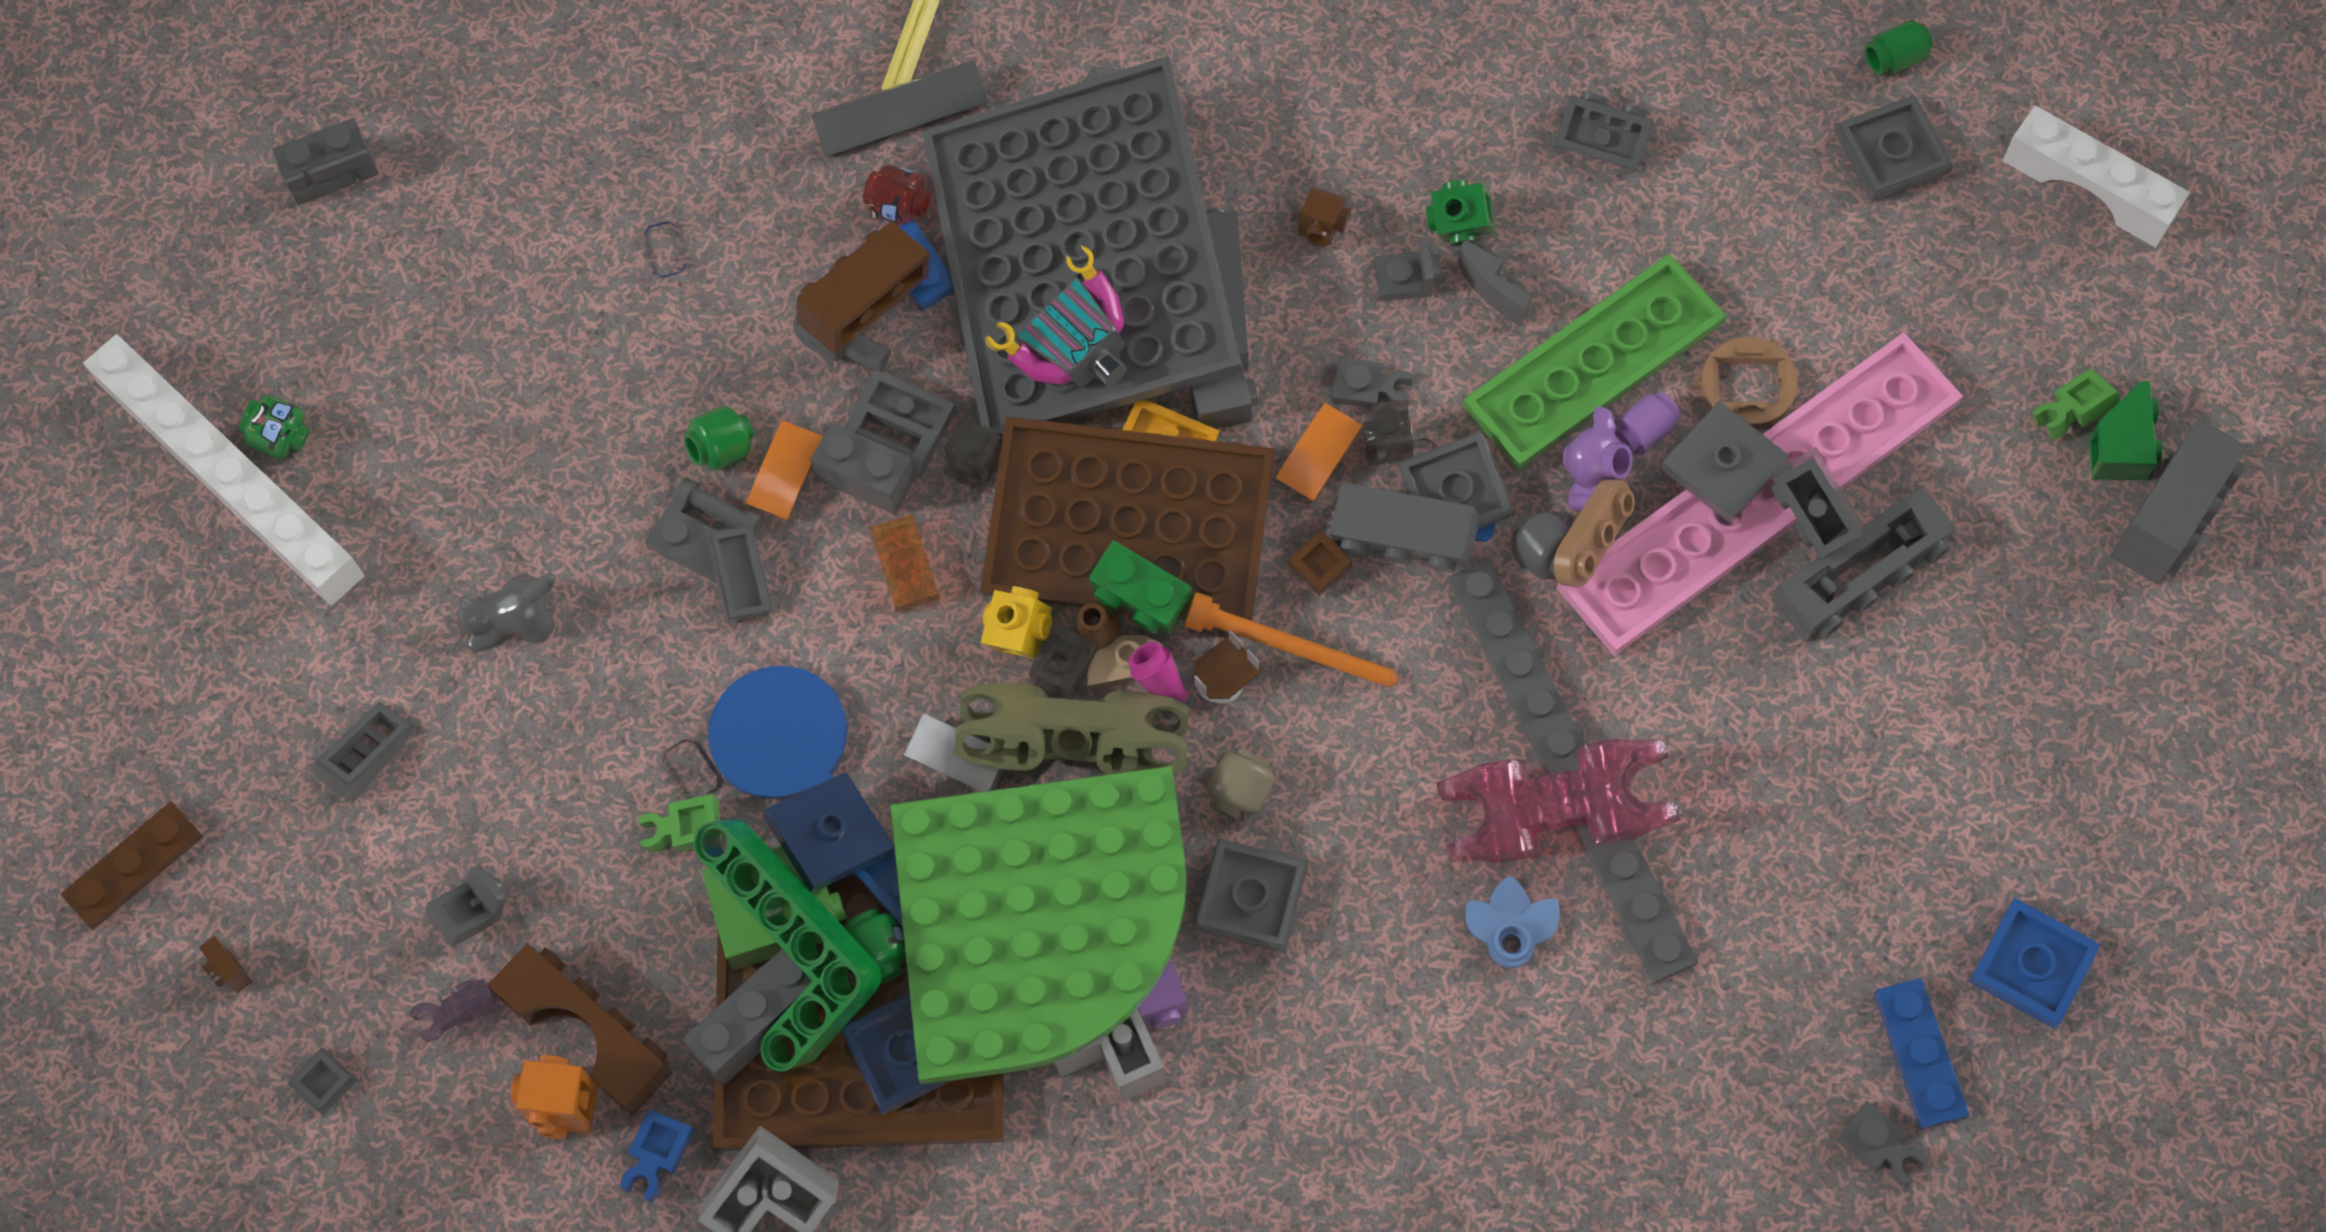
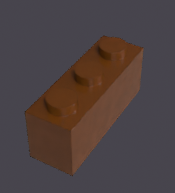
[797,221,930,355]

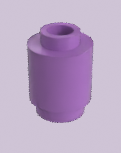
[1614,391,1681,455]

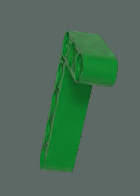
[693,818,881,1072]

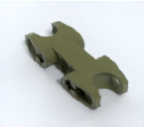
[955,683,1189,775]

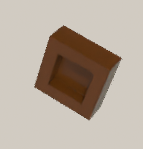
[1288,530,1352,596]
[199,936,253,994]

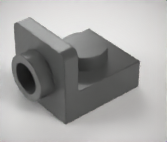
[1374,240,1440,302]

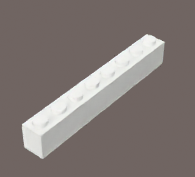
[83,334,365,606]

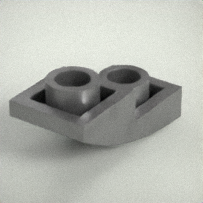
[904,713,1004,792]

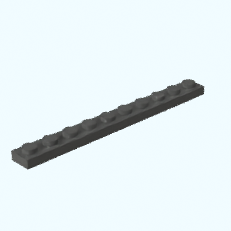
[1447,560,1698,984]

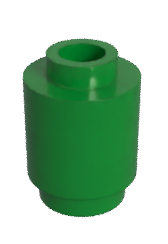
[1864,20,1933,75]

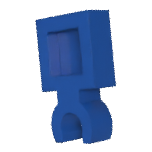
[621,1109,695,1203]

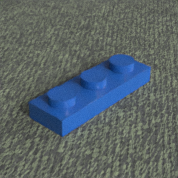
[1873,978,1970,1130]

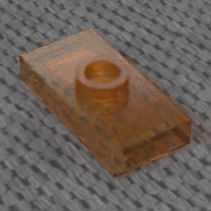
[869,514,940,612]

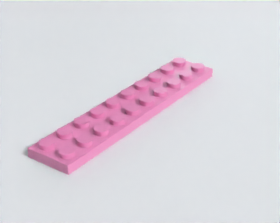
[1556,332,1963,656]

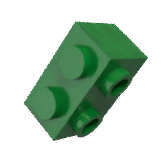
[1088,540,1193,636]

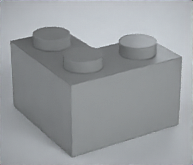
[1053,1009,1166,1101]
[698,1126,839,1232]

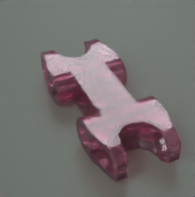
[1436,739,1681,863]

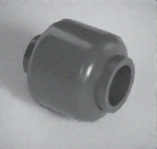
[1512,512,1571,580]

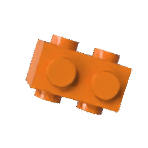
[511,1055,599,1139]

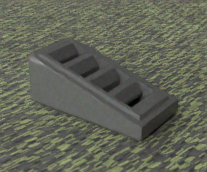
[315,702,414,803]

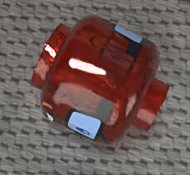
[863,165,931,226]

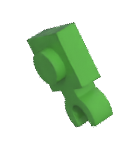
[2032,368,2120,440]
[638,794,723,852]

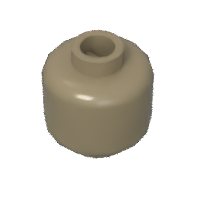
[1206,747,1275,819]

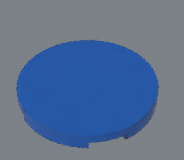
[708,666,848,801]

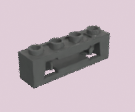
[1772,487,1956,642]

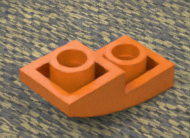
[1276,403,1363,502]
[746,420,823,520]

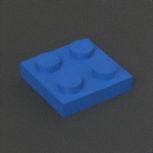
[1968,897,2101,1029]

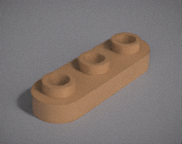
[1554,479,1635,587]

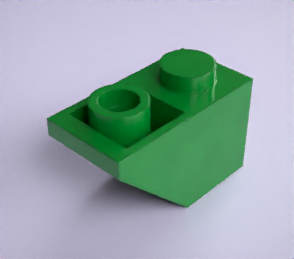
[2089,381,2162,480]

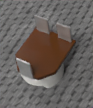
[1193,630,1263,705]

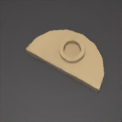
[1088,635,1178,691]

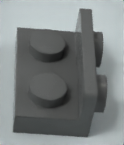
[1554,91,1654,171]

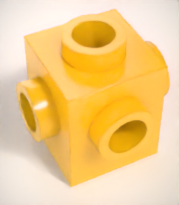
[980,586,1052,660]

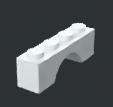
[2002,105,2190,248]

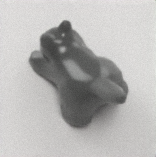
[456,573,556,653]

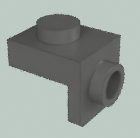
[425,864,506,947]

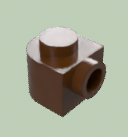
[1298,186,1352,246]

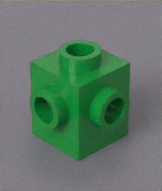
[1426,180,1496,246]

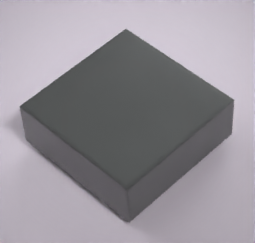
[287,1047,358,1116]

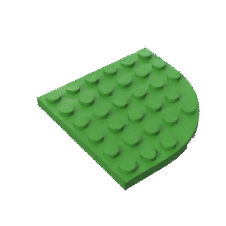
[890,766,1187,1085]

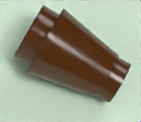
[1075,603,1120,649]

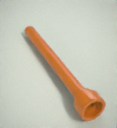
[1184,592,1398,687]

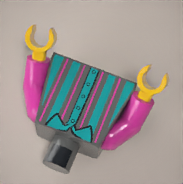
[985,246,1126,388]

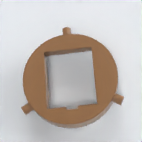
[1691,337,1798,429]

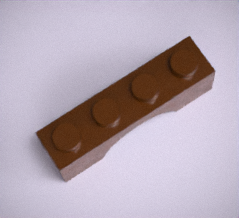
[487,943,672,1116]

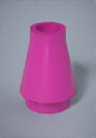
[1128,642,1189,703]

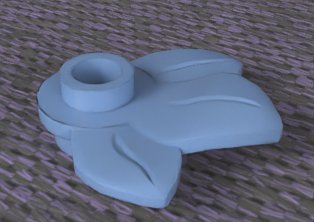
[1465,876,1560,968]

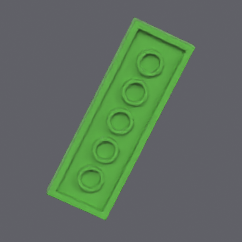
[1462,253,1726,471]

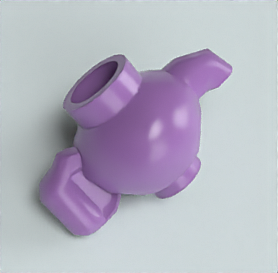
[1563,406,1632,511]

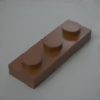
[60,801,204,930]

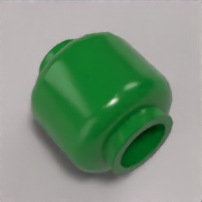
[684,406,754,471]

